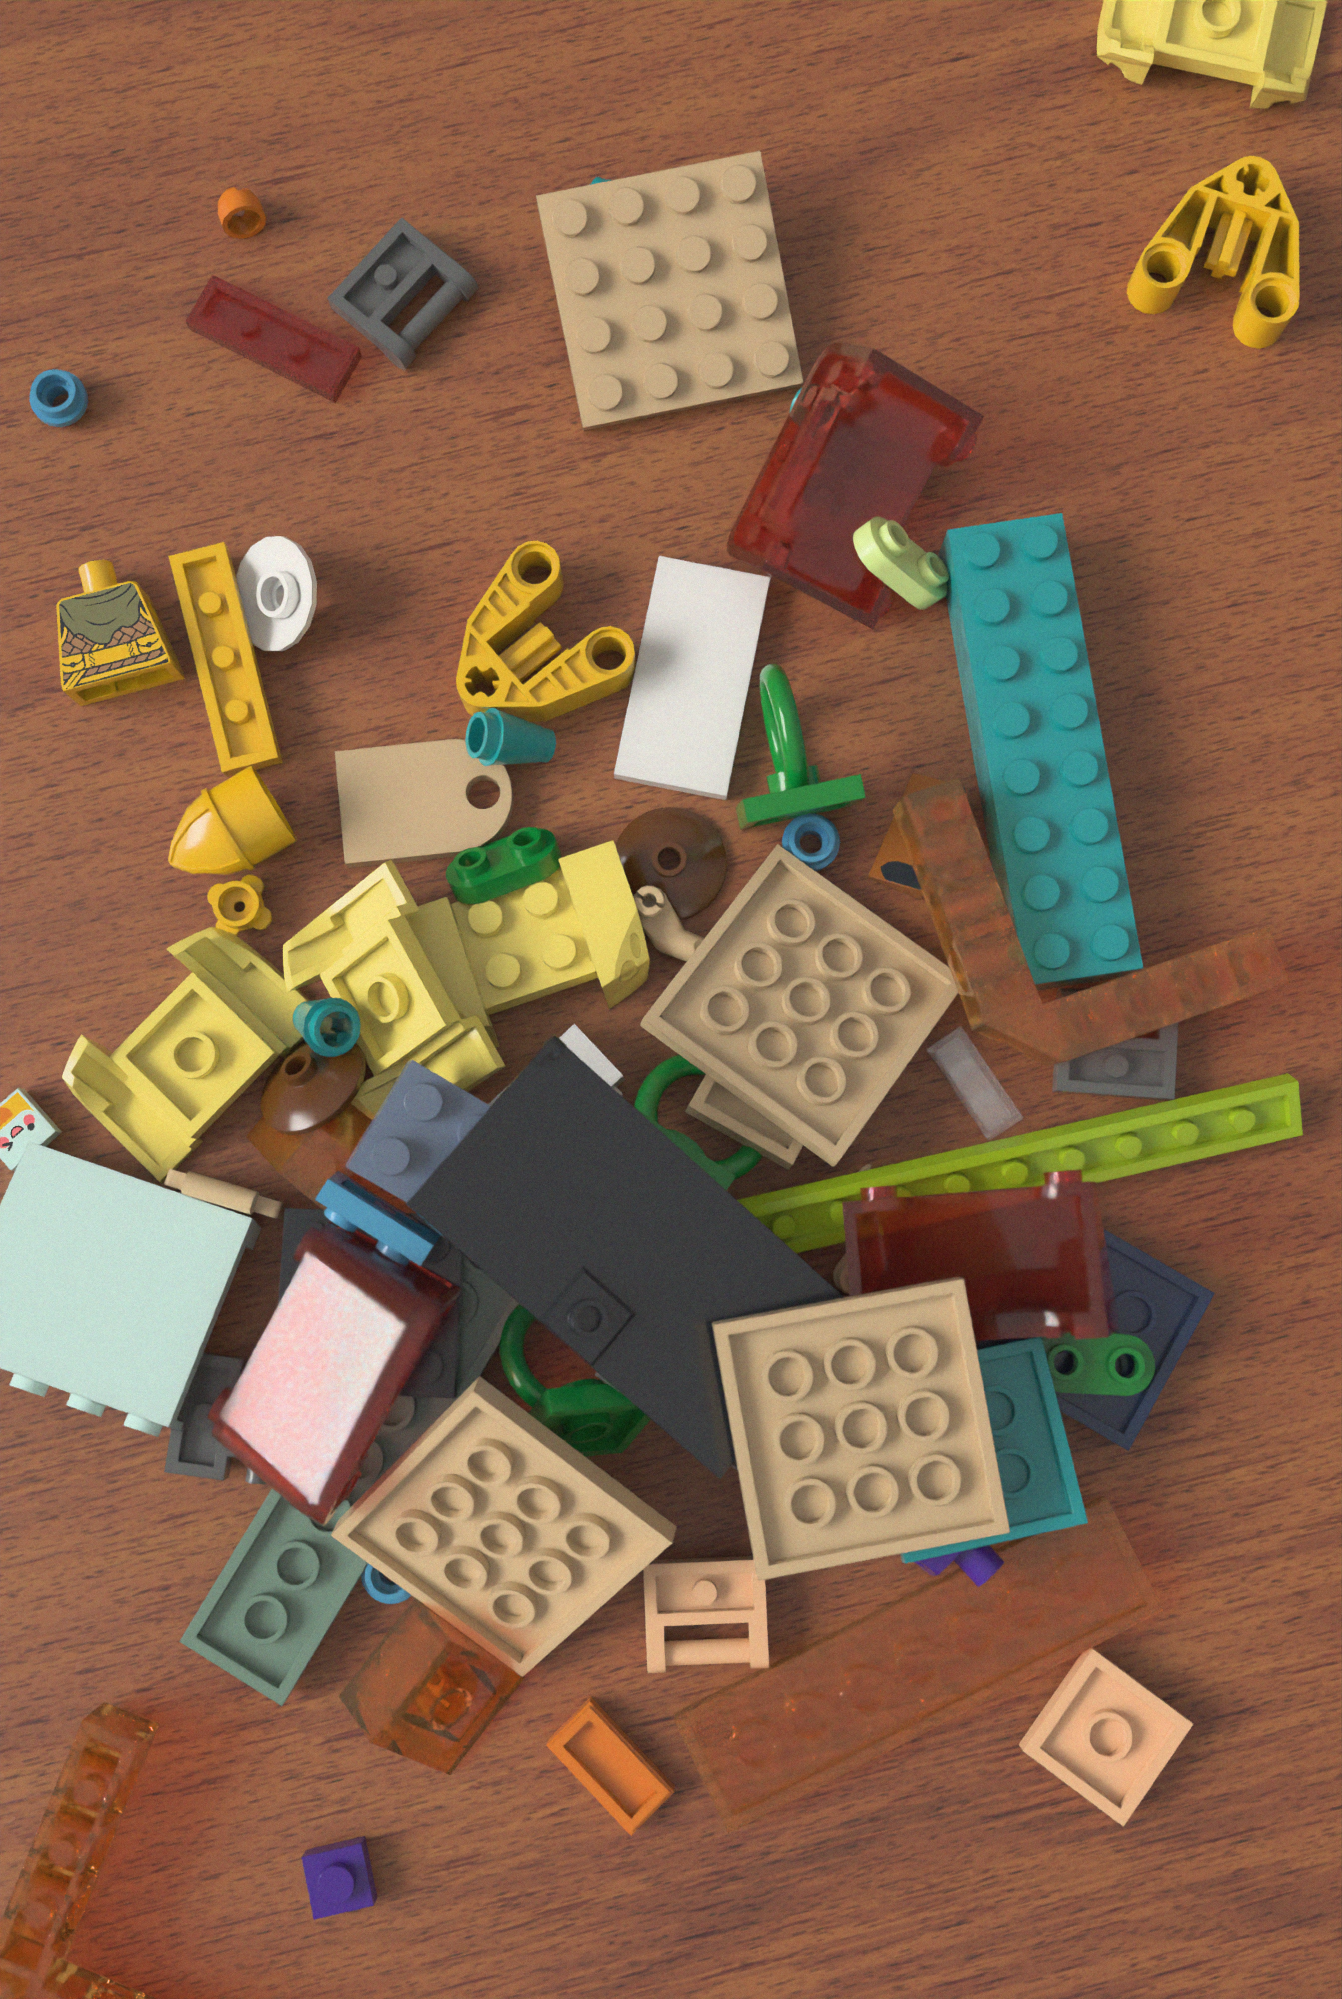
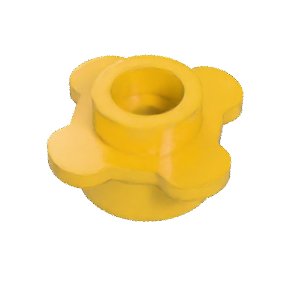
[207,875,272,936]

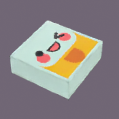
[0,1088,62,1171]

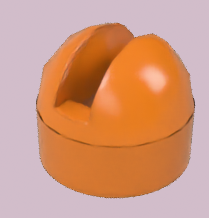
[218,187,266,239]

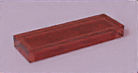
[185,274,362,403]

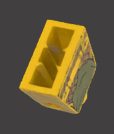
[56,560,185,706]

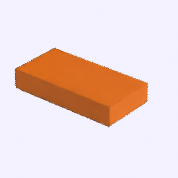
[546,1697,675,1836]

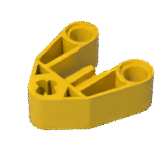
[1127,156,1300,349]
[456,541,636,722]

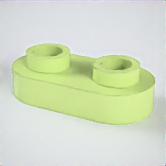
[853,516,949,610]

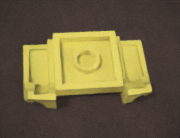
[1097,0,1327,109]
[408,840,650,1047]
[283,860,505,1120]
[62,927,309,1183]

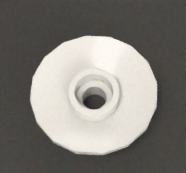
[236,536,317,651]

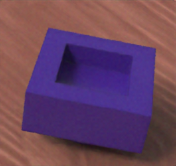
[301,1836,377,1920]

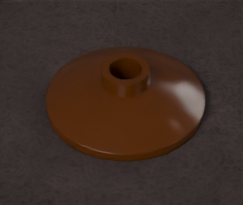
[615,807,727,920]
[260,1041,366,1135]

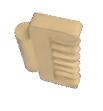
[164,1169,290,1220]

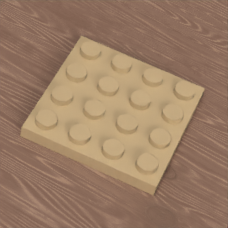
[536,151,803,431]
[640,844,967,1167]
[712,1277,1010,1581]
[331,1376,676,1677]

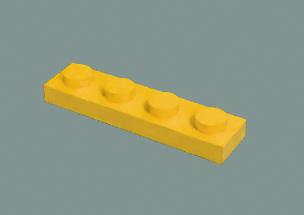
[169,542,283,777]

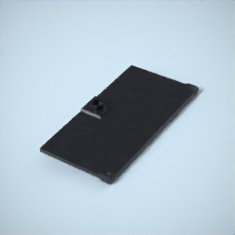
[406,1034,845,1479]

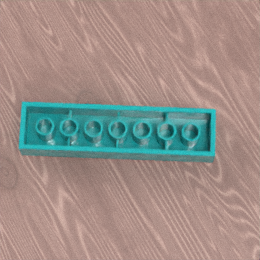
[938,513,1143,994]

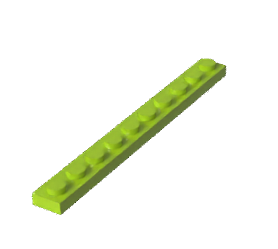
[737,1073,1303,1253]

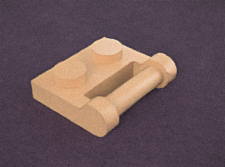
[643,1556,769,1673]

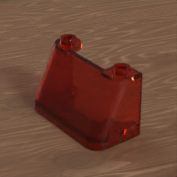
[727,342,984,629]
[842,1170,1119,1340]
[207,1221,462,1526]

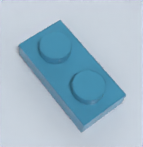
[315,1171,441,1266]

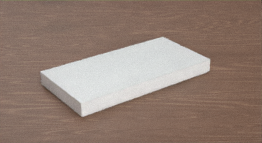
[614,556,770,800]

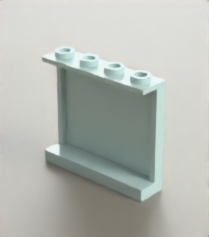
[0,1141,261,1437]

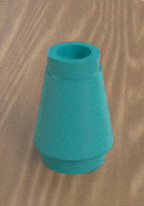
[466,708,556,766]
[293,998,361,1057]

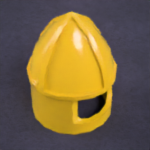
[168,766,297,875]

